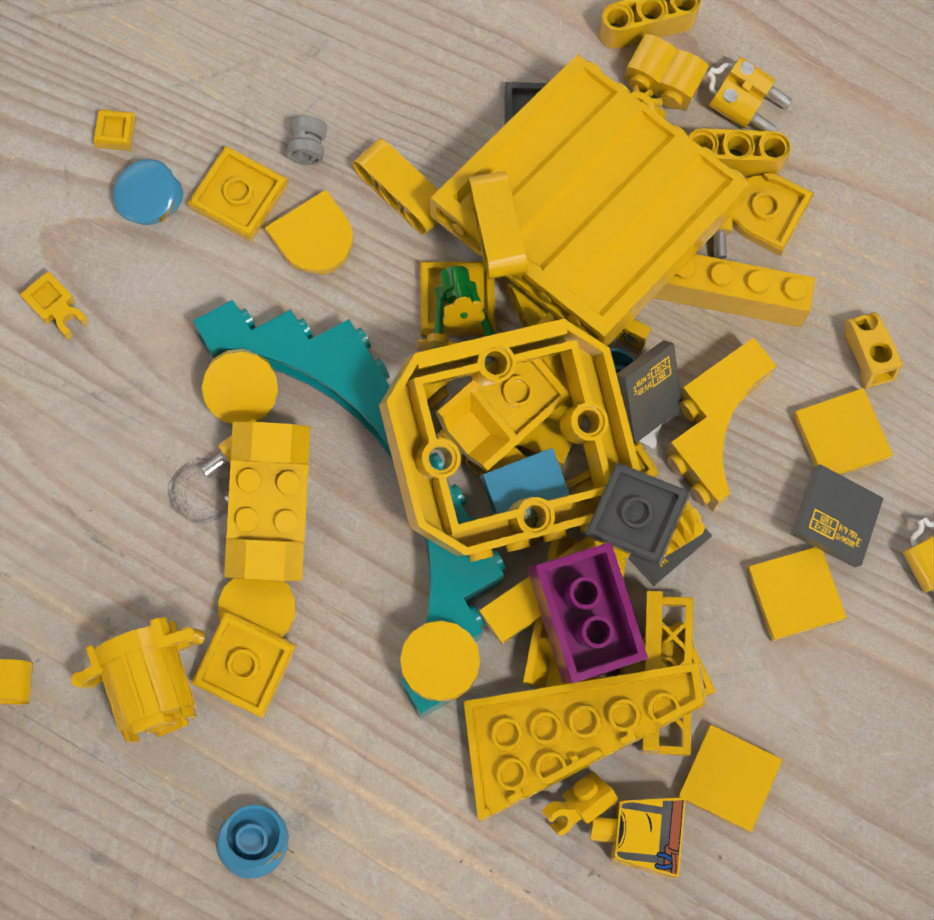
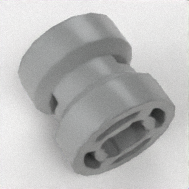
[287,116,327,165]

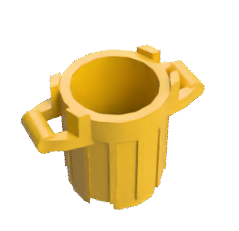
[71,617,205,744]

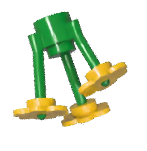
[417,266,499,356]

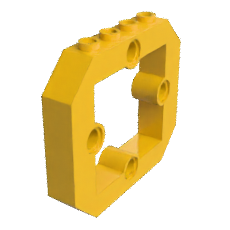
[379,318,640,562]

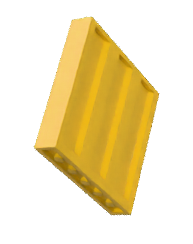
[430,54,750,346]

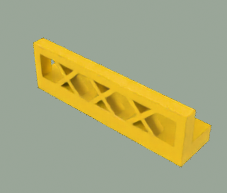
[642,591,694,756]

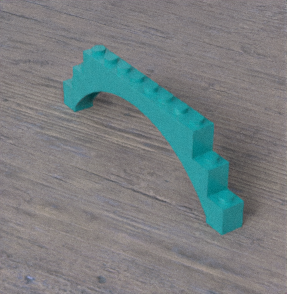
[193,300,506,719]

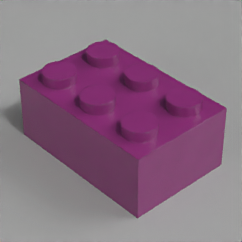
[527,542,648,683]

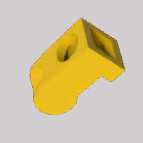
[844,312,903,389]

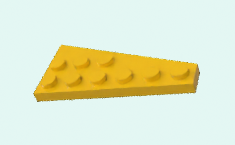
[463,662,707,822]

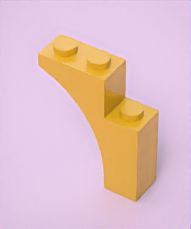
[666,337,777,512]

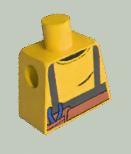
[590,798,686,879]

